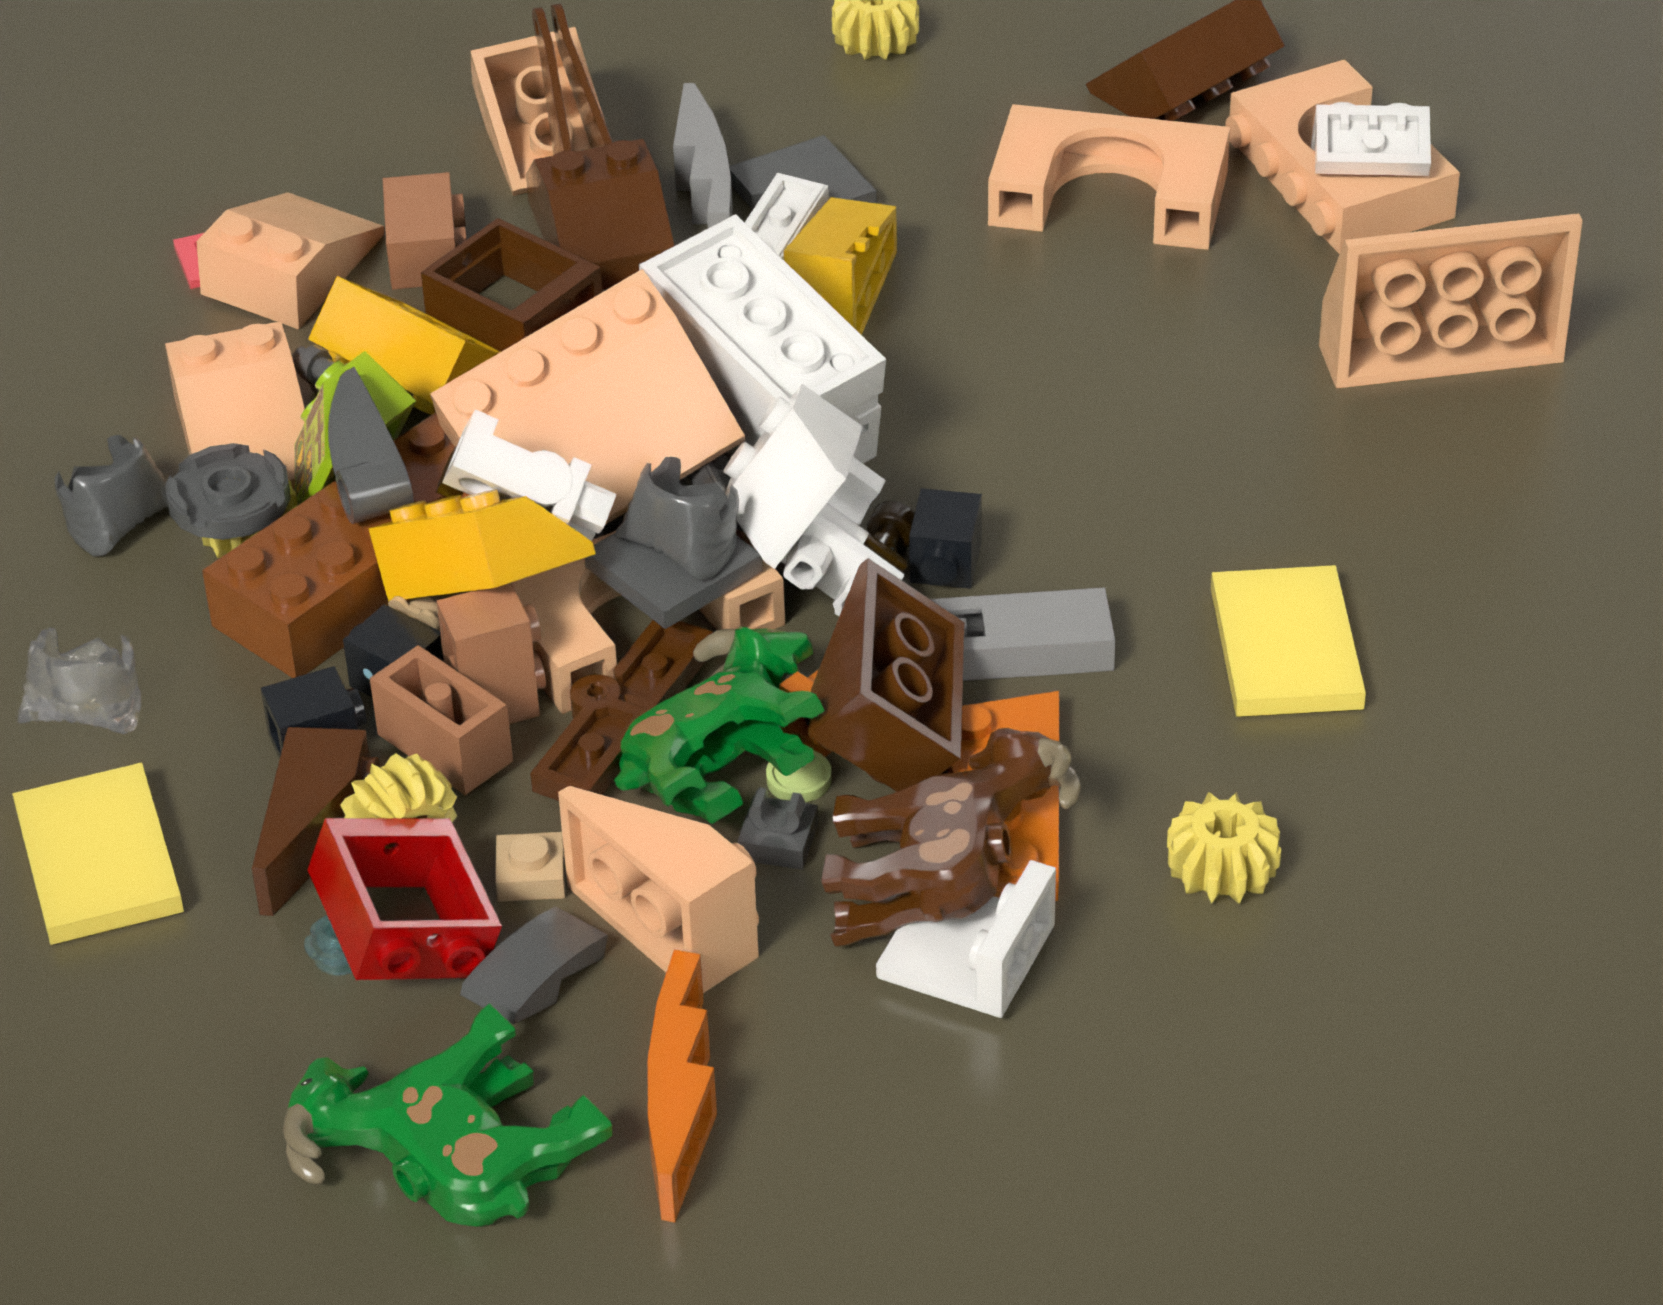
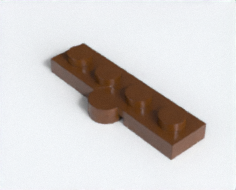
[530,620,713,801]

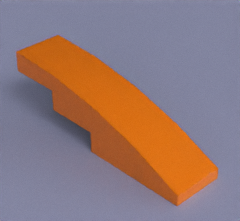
[648,949,717,1223]

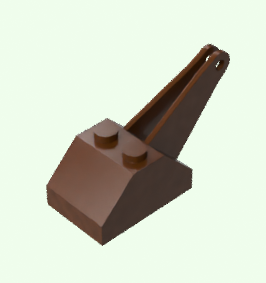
[526,3,674,289]

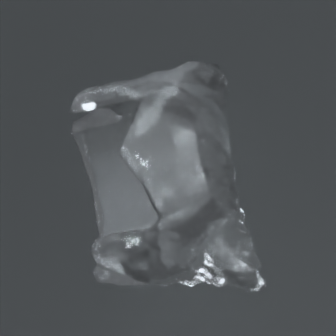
[17,627,141,734]

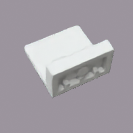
[1310,102,1431,176]
[876,860,1056,1018]

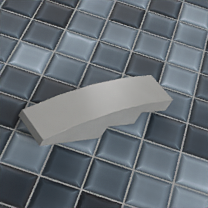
[673,83,733,228]

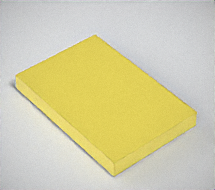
[1211,565,1366,717]
[12,762,184,945]

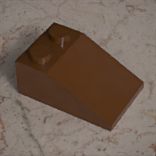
[808,558,965,792]

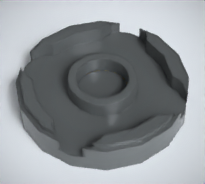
[165,443,291,540]

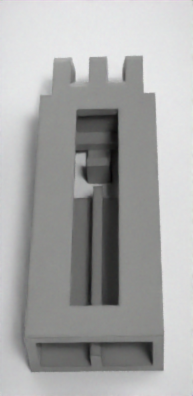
[930,587,1115,681]

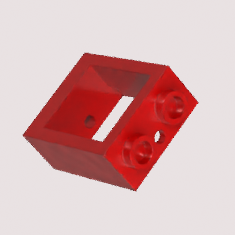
[307,818,502,980]

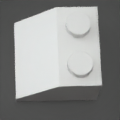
[724,384,863,569]

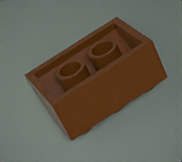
[1086,0,1285,121]

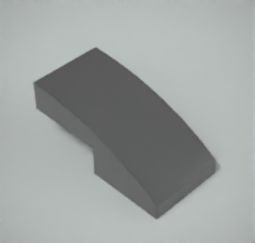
[460,906,608,1025]

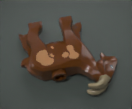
[821,728,1081,947]

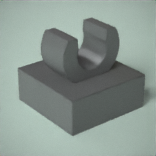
[737,787,818,870]

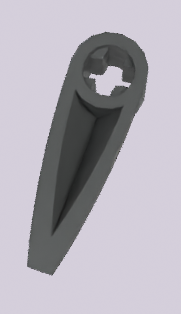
[328,367,414,524]

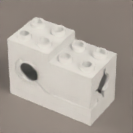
[639,214,886,463]

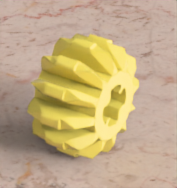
[832,0,919,60]
[340,753,457,849]
[1167,792,1281,904]

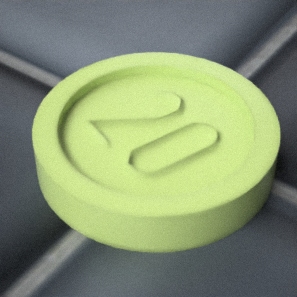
[766,750,832,803]

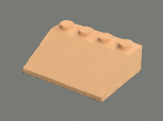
[1319,213,1583,389]
[430,269,746,525]

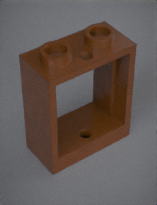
[421,218,602,352]

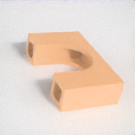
[1226,59,1460,254]
[988,104,1230,250]
[512,529,785,714]

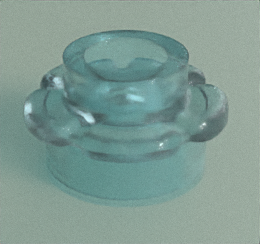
[304,915,352,976]

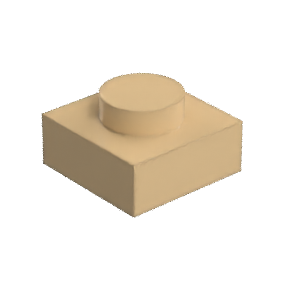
[495,832,565,902]

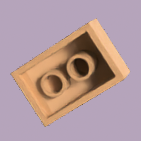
[471,27,607,196]
[196,192,384,329]
[165,321,305,489]
[558,786,759,993]

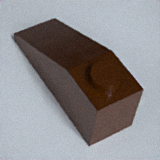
[252,727,380,916]

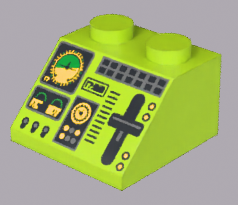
[294,351,416,505]

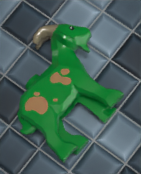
[614,626,825,824]
[282,1003,613,1227]

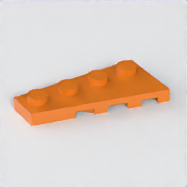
[947,691,1059,901]

